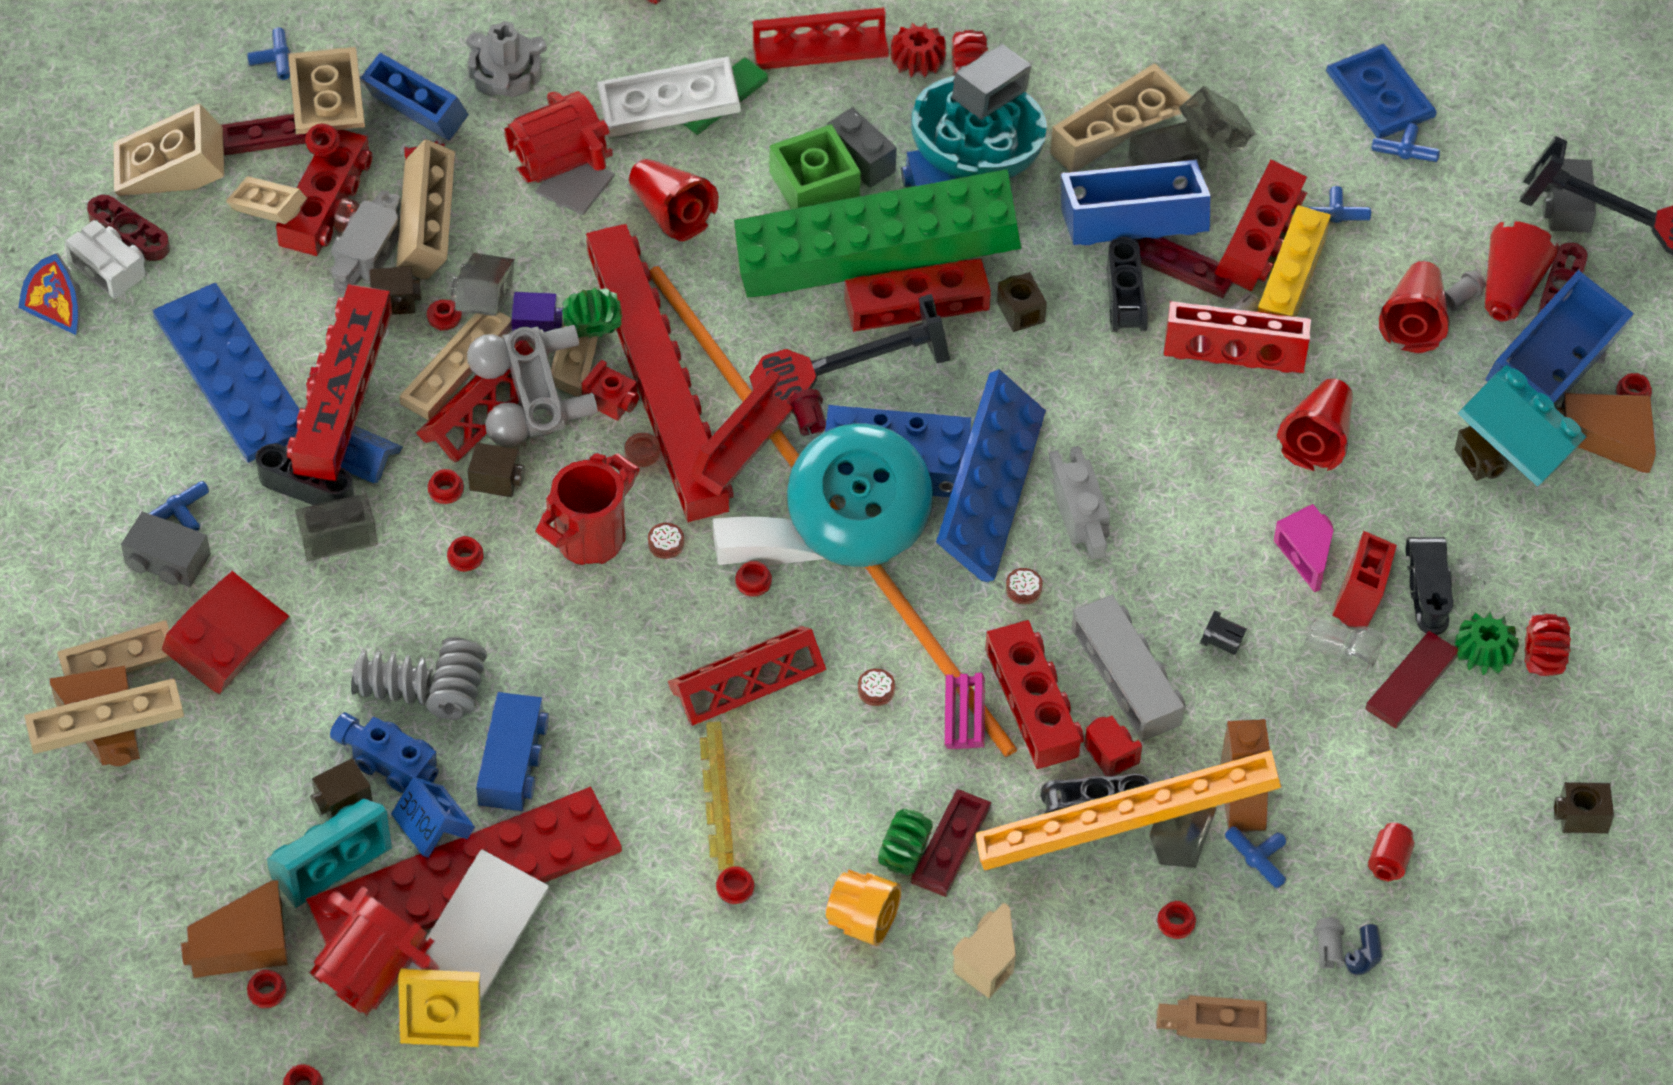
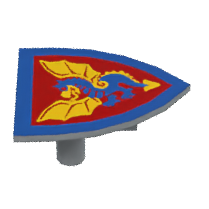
[18,253,80,335]

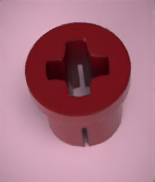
[787,389,826,436]

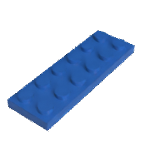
[152,282,300,463]
[936,369,1046,582]

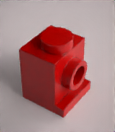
[581,359,639,421]
[1084,715,1143,777]

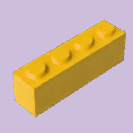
[1257,205,1331,317]

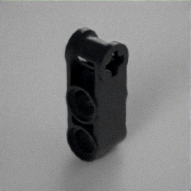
[1106,236,1148,332]
[1405,537,1454,635]
[1040,773,1152,814]

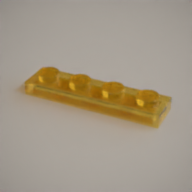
[699,721,734,871]

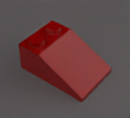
[161,571,290,695]

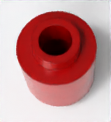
[1368,823,1415,882]

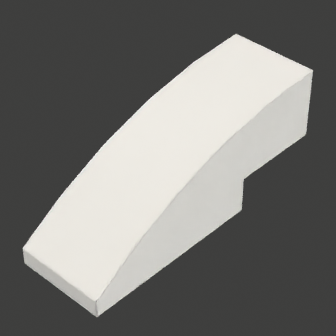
[713,517,825,566]

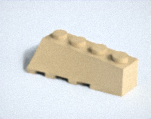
[1050,63,1200,172]

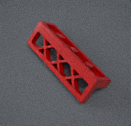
[752,7,889,70]
[416,340,534,462]
[689,370,793,496]
[667,626,827,726]

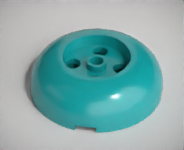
[911,76,1047,179]
[787,423,933,567]

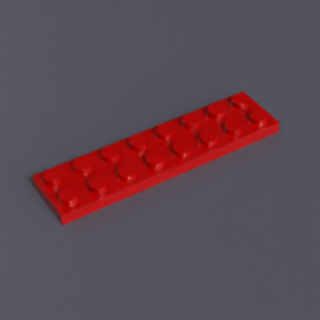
[306,786,622,945]

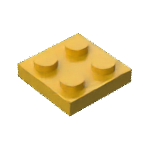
[398,969,481,1047]

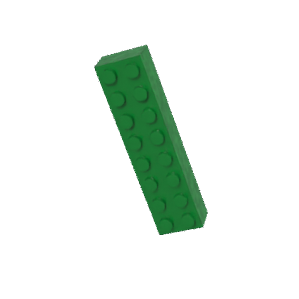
[734,169,1022,298]

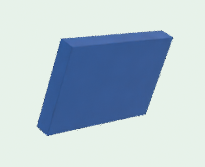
[1326,43,1437,139]

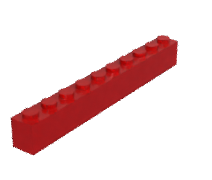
[586,223,734,523]

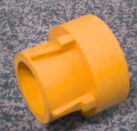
[826,869,902,946]

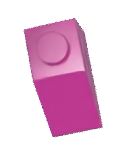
[1273,504,1334,593]

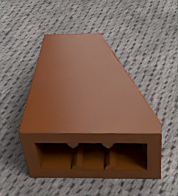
[1555,393,1656,473]
[49,666,140,766]
[1220,719,1270,832]
[181,880,288,978]

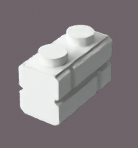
[65,220,146,299]

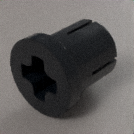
[1200,610,1247,655]

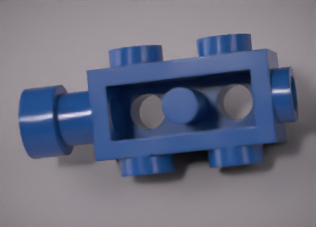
[330,712,439,793]

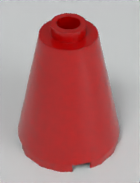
[629,158,719,242]
[1484,221,1559,322]
[1379,261,1450,353]
[1277,378,1353,472]

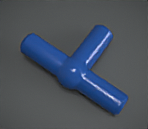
[247,27,291,80]
[1371,124,1440,162]
[1306,186,1371,223]
[148,481,209,531]
[1225,826,1286,888]

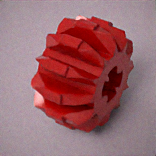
[891,22,946,78]
[951,29,988,76]
[1524,613,1571,676]

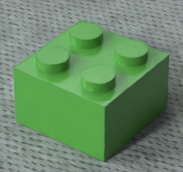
[769,124,861,209]

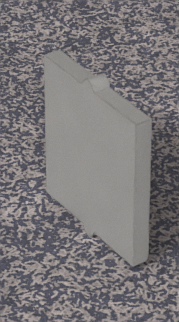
[535,163,615,215]

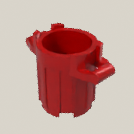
[504,91,613,183]
[535,453,640,565]
[309,887,440,1016]

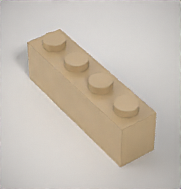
[396,139,455,279]

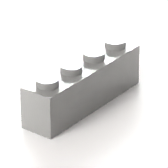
[1071,594,1186,742]

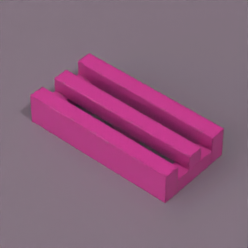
[944,672,985,749]

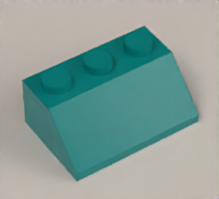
[1457,365,1586,487]
[267,799,392,909]

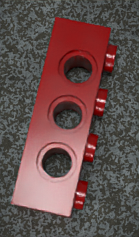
[276,129,373,256]
[1214,159,1308,292]
[844,258,991,332]
[1163,301,1311,373]
[985,620,1084,770]

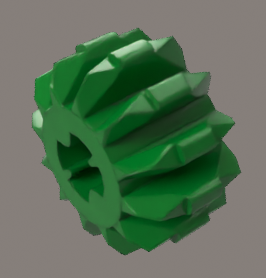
[562,287,622,339]
[1454,611,1519,676]
[878,808,933,876]

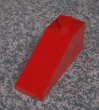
[1332,530,1397,630]

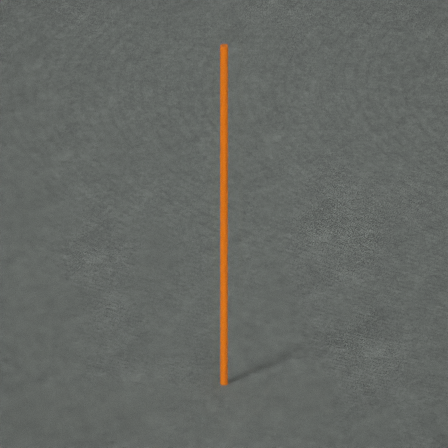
[650,266,1017,758]

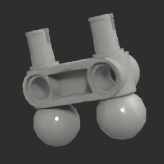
[467,325,598,447]

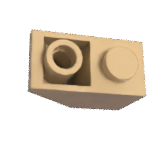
[952,902,1016,999]

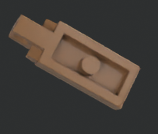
[1156,995,1267,1044]

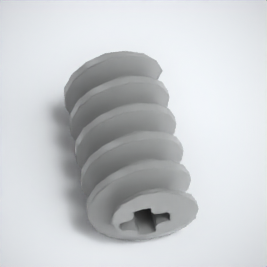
[426,637,487,720]
[351,649,433,706]

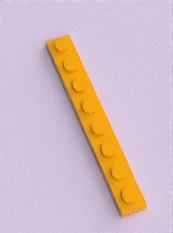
[975,750,1282,871]

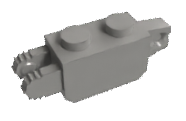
[331,190,401,295]
[1049,446,1110,560]

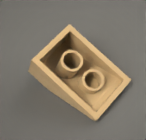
[288,47,365,134]
[114,103,224,196]

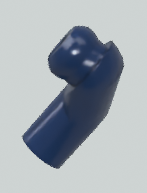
[1344,924,1383,975]

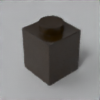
[468,442,525,498]
[310,758,373,819]

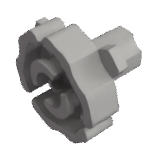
[466,21,547,97]

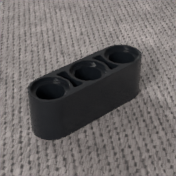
[255,444,355,513]

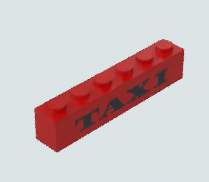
[287,284,392,481]

